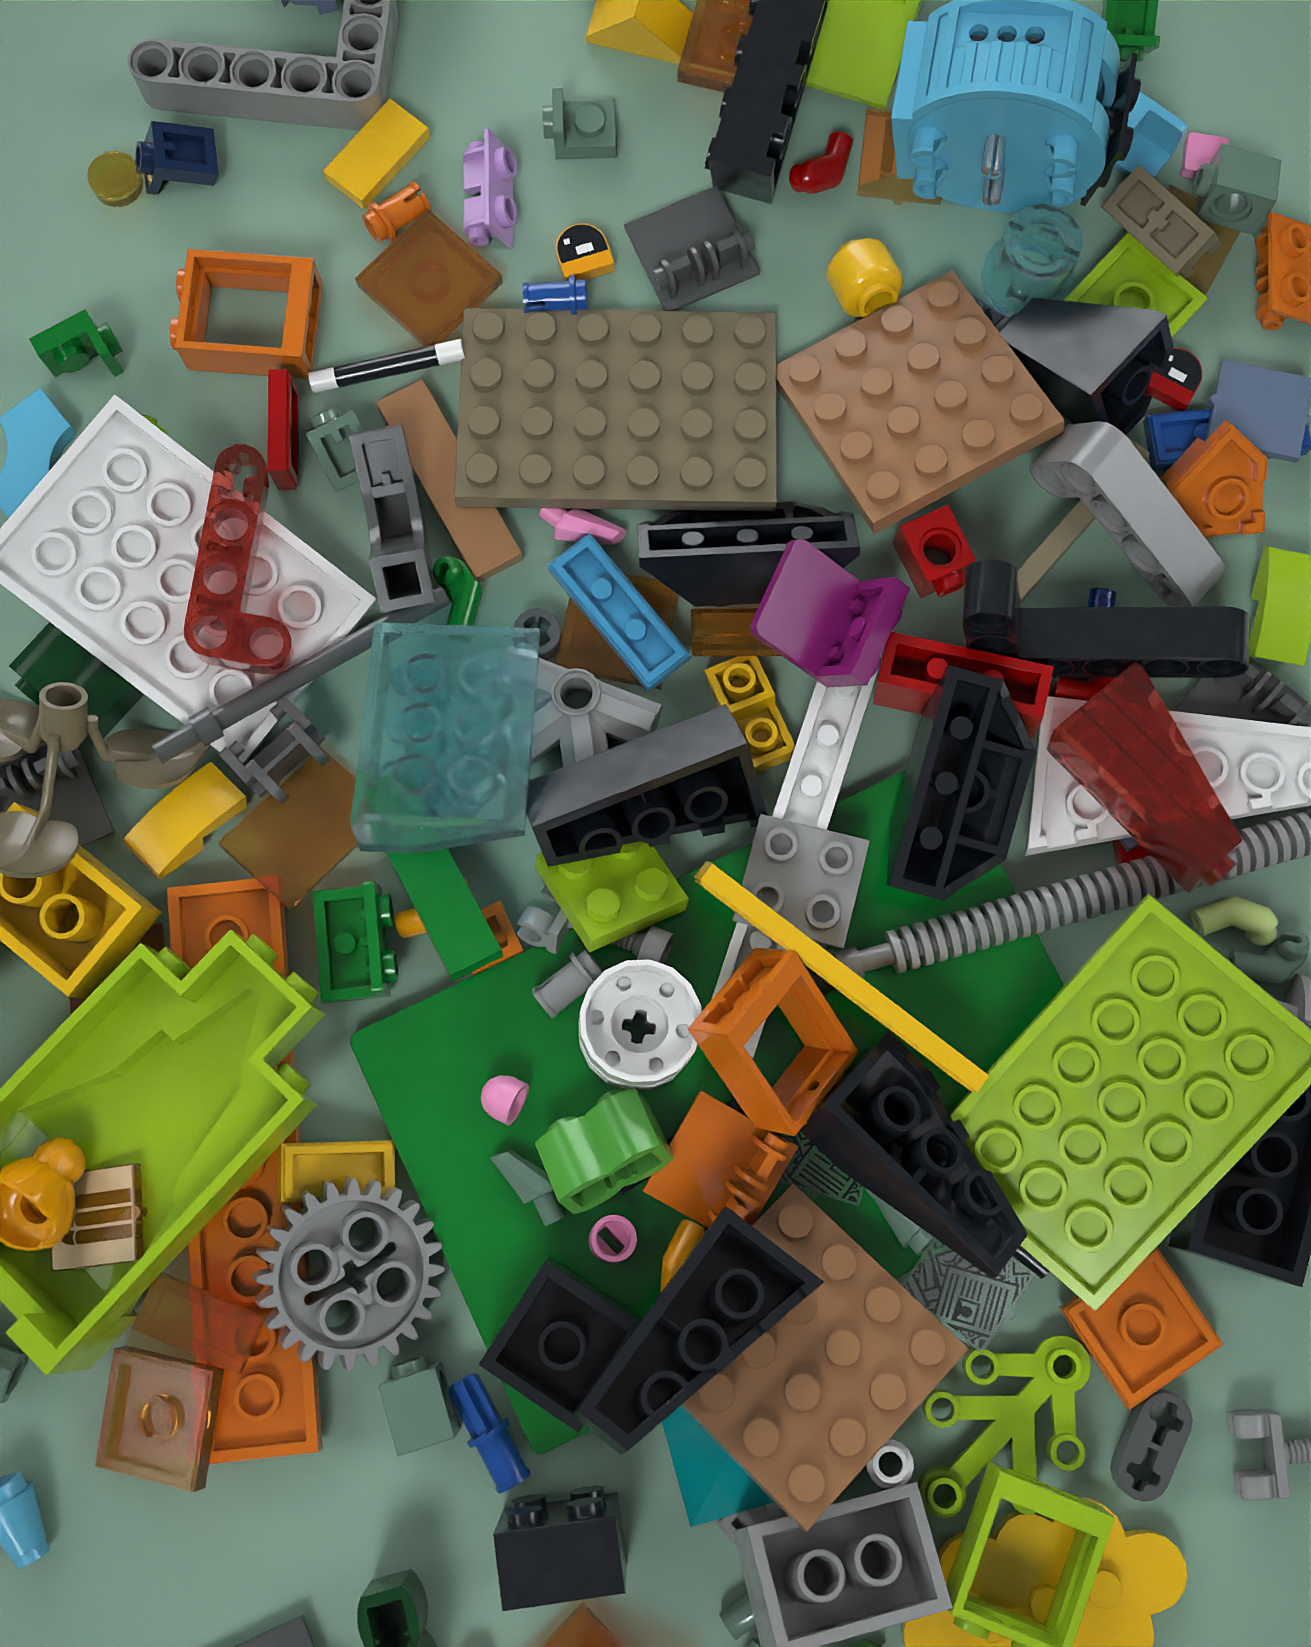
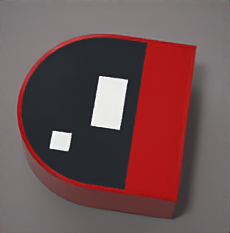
[1145,348,1202,412]

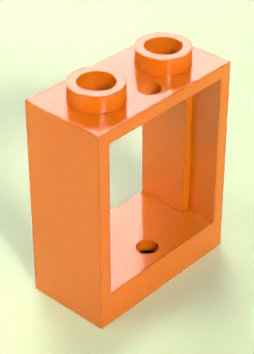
[170,249,323,379]
[688,947,859,1136]

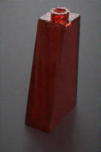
[1046,662,1243,893]

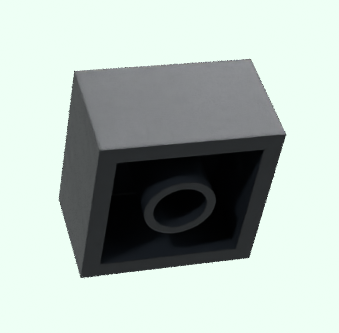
[478,1256,642,1433]
[493,1486,627,1612]

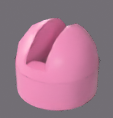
[481,1075,529,1126]
[588,1215,637,1264]

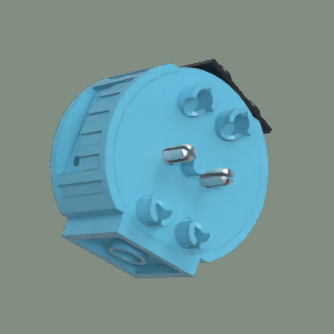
[891,0,1141,213]

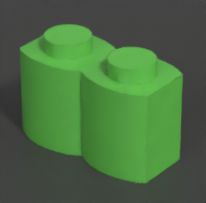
[535,1087,674,1214]

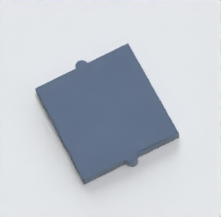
[1205,359,1311,463]

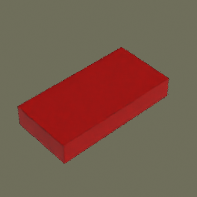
[267,369,299,490]

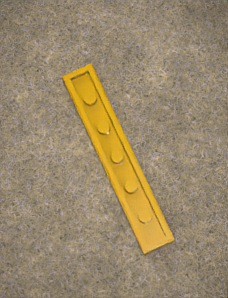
[694,861,989,1092]

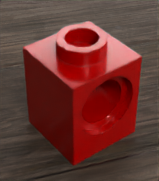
[893,505,977,599]

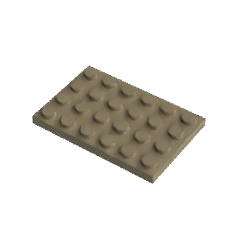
[454,308,777,512]

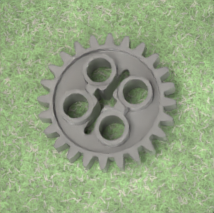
[252,1176,445,1372]

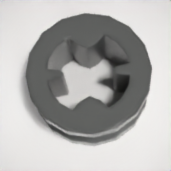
[513,608,562,660]

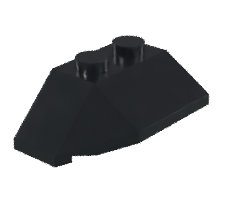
[637,501,860,607]
[886,665,1036,901]

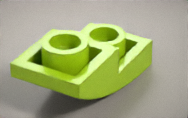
[1249,546,1311,666]

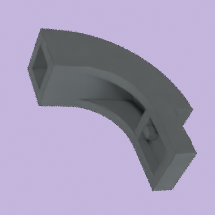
[348,423,436,613]

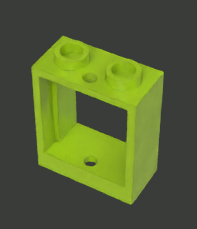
[946,1460,1115,1647]

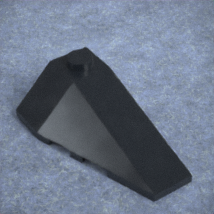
[800,1030,1028,1279]

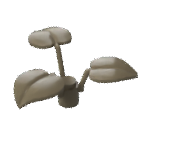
[0,682,210,878]

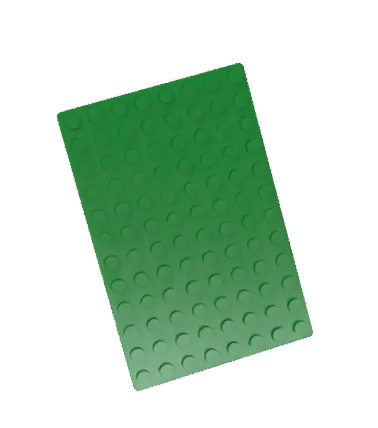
[350,770,1064,1454]

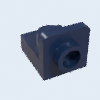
[135,121,219,195]

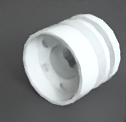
[579,960,702,1091]

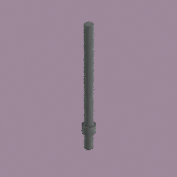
[151,585,450,764]

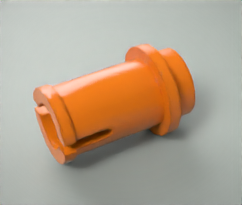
[362,181,431,243]

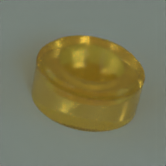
[87,151,144,207]

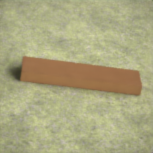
[376,379,523,583]

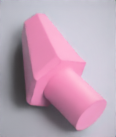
[539,508,626,545]

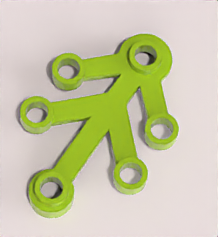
[917,1335,1091,1518]

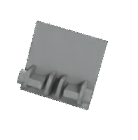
[733,814,870,949]

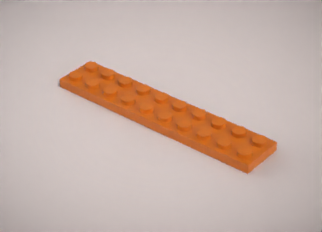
[167,876,323,1465]

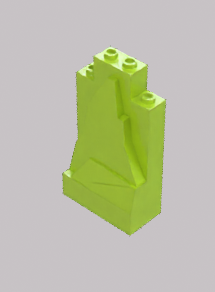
[0,929,325,1376]

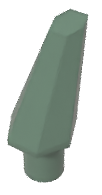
[490,1150,565,1226]

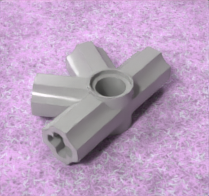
[493,647,663,768]

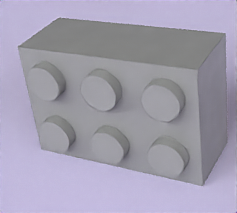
[733,1482,953,1647]

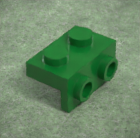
[312,880,399,1004]

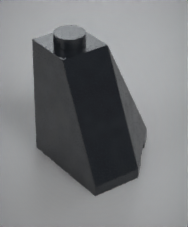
[999,298,1174,435]

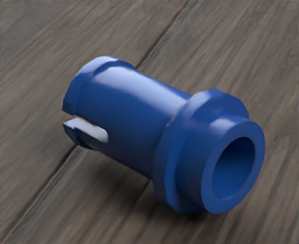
[522,275,588,314]

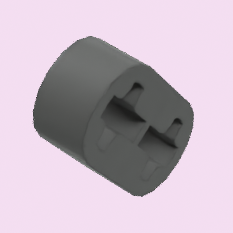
[1110,1389,1193,1502]

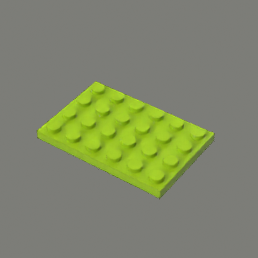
[949,893,1311,1311]

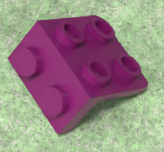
[750,539,910,688]

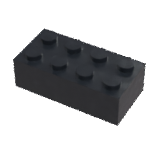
[1168,1085,1311,1287]

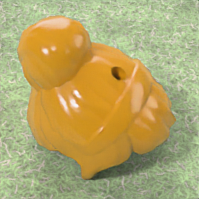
[0,1136,86,1251]

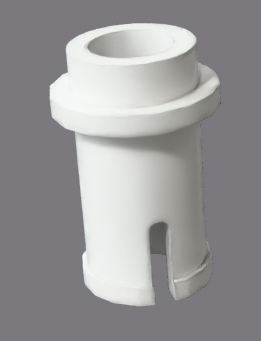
[866,1439,914,1489]

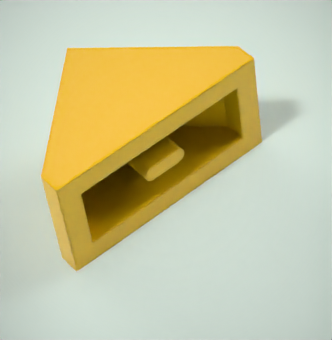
[586,0,695,65]

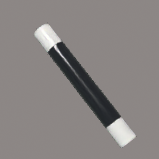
[308,339,465,393]

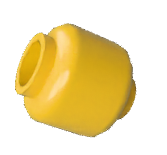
[826,238,904,318]

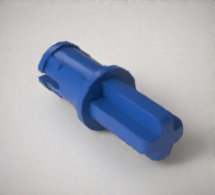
[449,1373,531,1494]

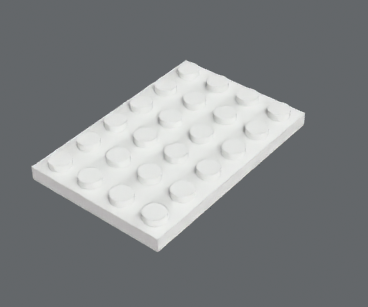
[0,395,376,765]

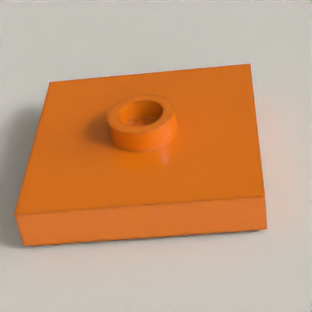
[1058,1247,1224,1410]

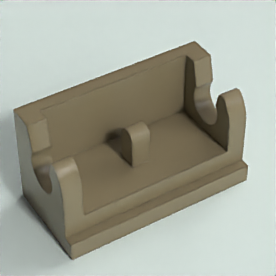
[1101,165,1222,278]

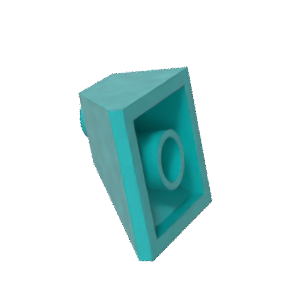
[662,1406,774,1527]

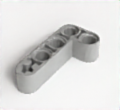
[1029,421,1226,607]

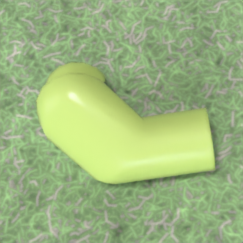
[1191,896,1278,946]

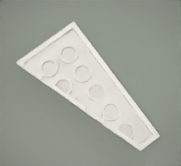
[1025,696,1311,856]

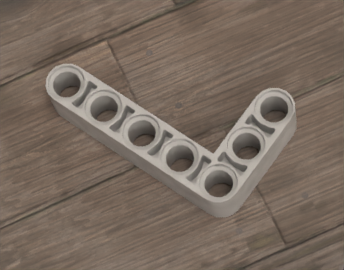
[128,0,399,130]

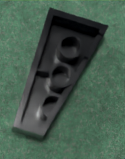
[705,0,830,204]
[516,704,768,867]
[572,1206,824,1455]

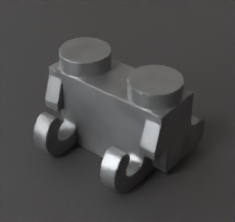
[218,695,331,805]

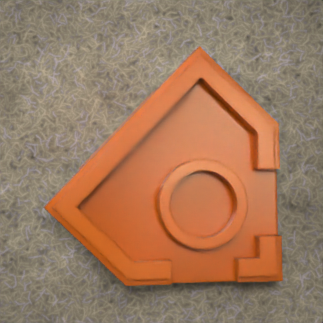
[1160,420,1267,539]

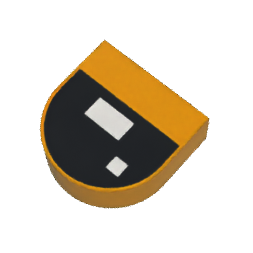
[556,223,615,281]

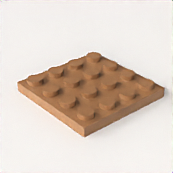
[776,270,1064,534]
[681,1183,969,1533]

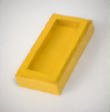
[323,98,431,210]
[277,1140,395,1202]

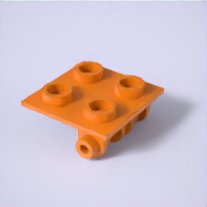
[1255,212,1311,330]
[642,1090,798,1228]

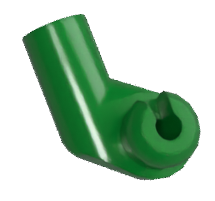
[433,556,482,637]

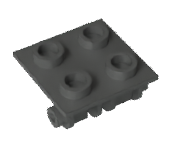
[624,186,760,311]
[1173,656,1311,727]
[0,745,115,847]

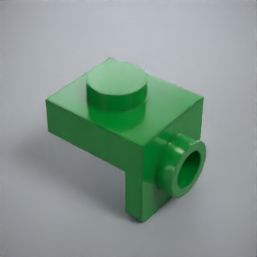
[1101,0,1160,62]

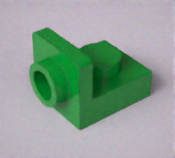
[29,309,124,377]

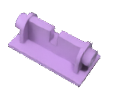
[463,128,518,248]

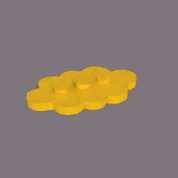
[901,1497,1188,1647]

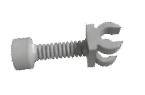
[517,880,674,964]
[1227,1408,1311,1500]

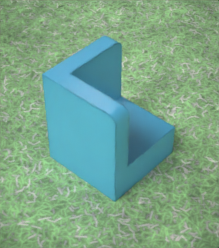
[1113,92,1188,178]

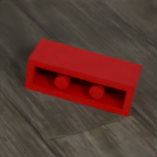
[873,632,1054,739]

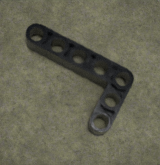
[962,559,1249,678]

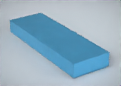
[547,533,691,693]

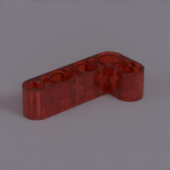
[184,444,294,675]

